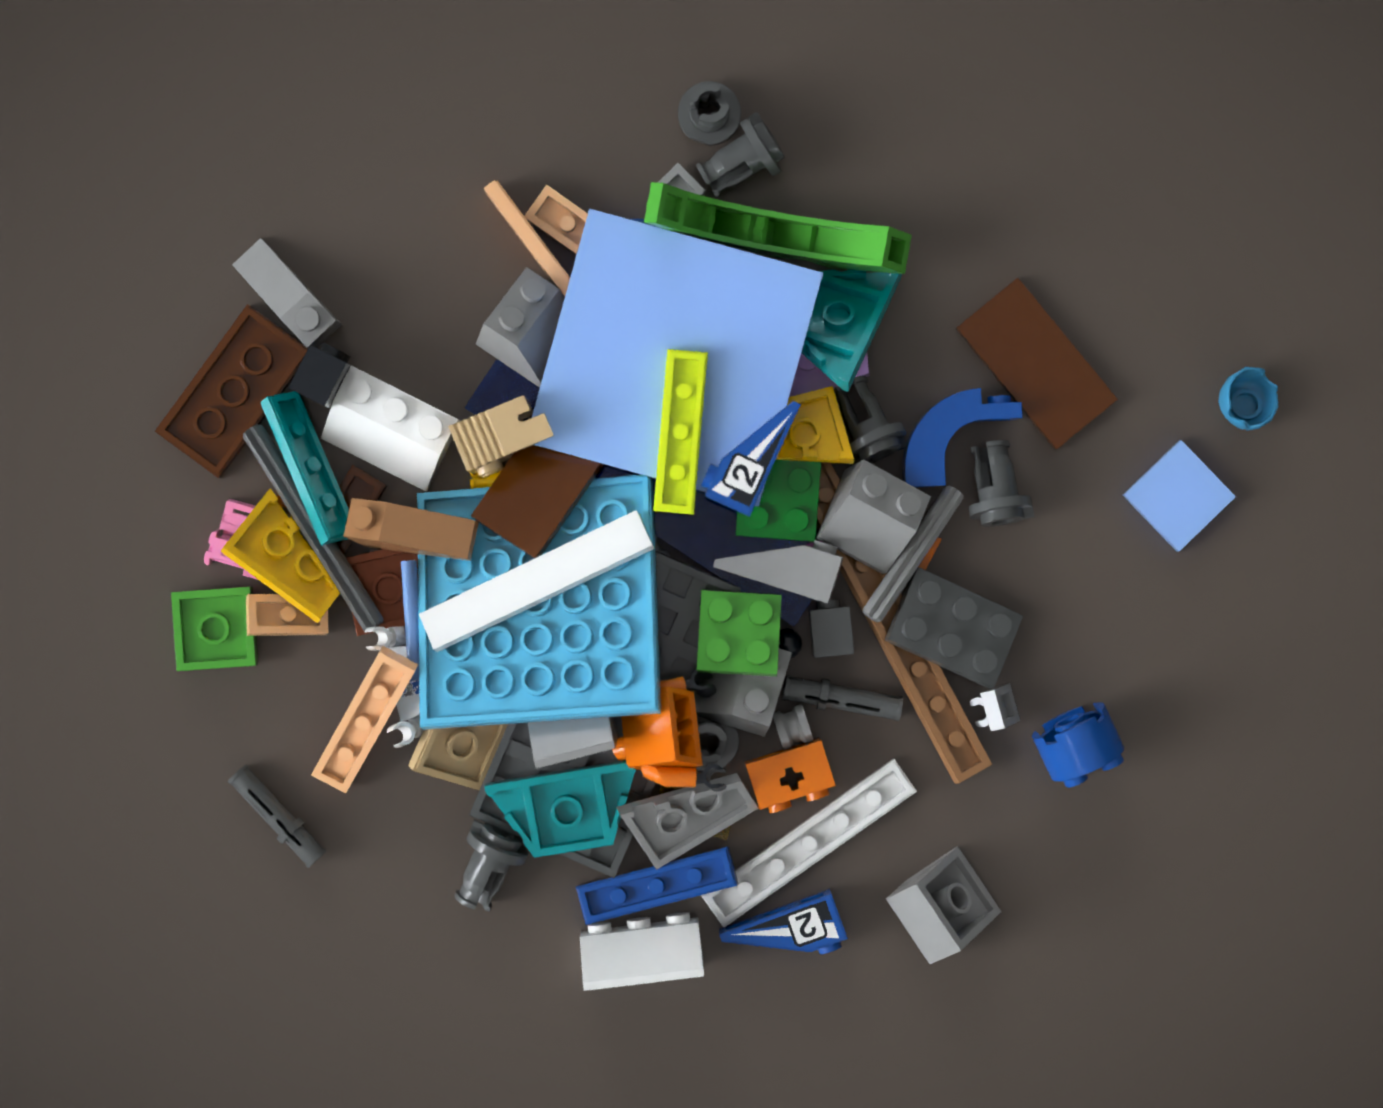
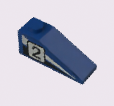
[701,401,801,517]
[719,889,848,955]

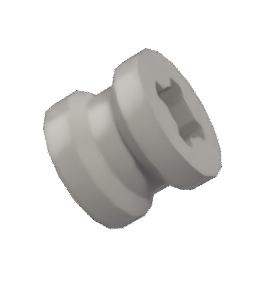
[773,704,814,751]

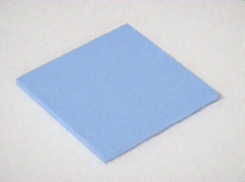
[532,208,823,507]

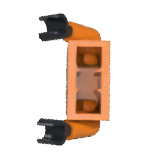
[612,669,727,792]

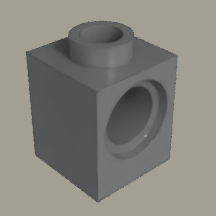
[808,599,854,658]

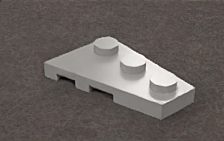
[617,773,759,870]

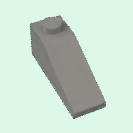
[232,238,343,348]
[713,540,844,604]

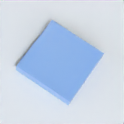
[1123,440,1236,552]

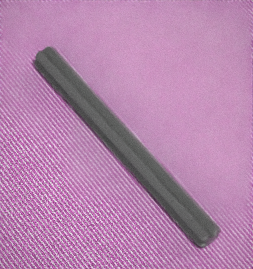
[243,424,383,631]

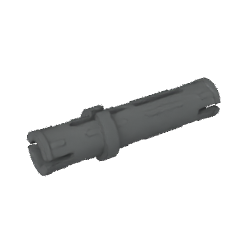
[782,675,903,721]
[227,765,327,868]

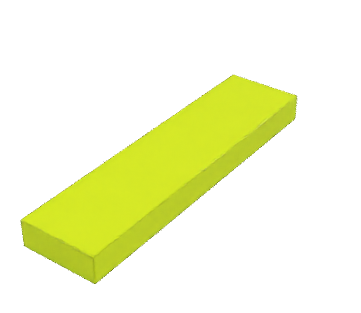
[653,349,708,515]

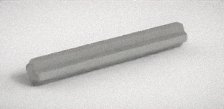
[862,485,964,623]

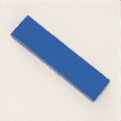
[576,846,739,925]

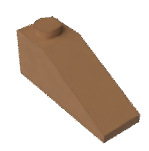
[343,498,479,561]

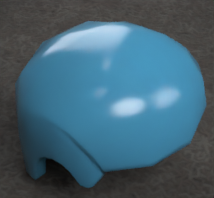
[1218,367,1279,431]

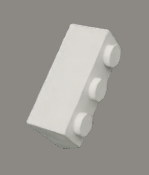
[321,366,460,492]
[580,912,704,991]

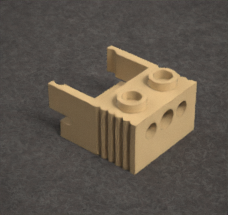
[448,395,554,478]

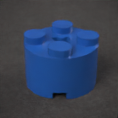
[1032,702,1125,788]

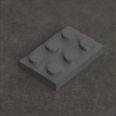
[884,567,1023,689]

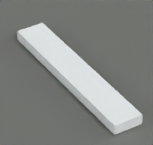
[419,510,655,652]
[701,758,917,927]

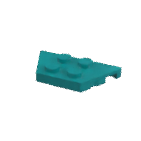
[801,270,902,392]
[484,760,636,858]

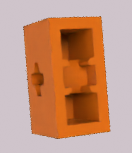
[745,738,836,813]

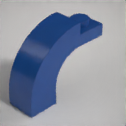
[902,388,1022,488]

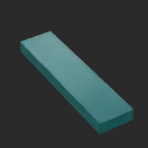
[260,391,349,546]

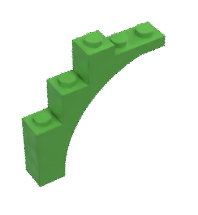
[644,182,912,274]

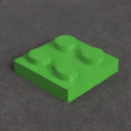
[171,586,258,671]
[697,590,782,677]

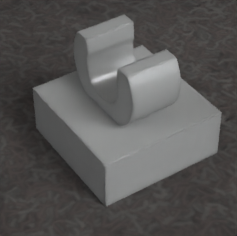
[970,683,1020,731]

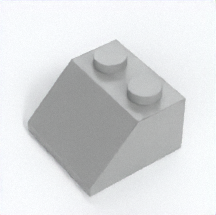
[476,267,565,387]
[816,459,931,574]
[694,649,792,737]
[528,717,618,769]
[886,846,1002,964]

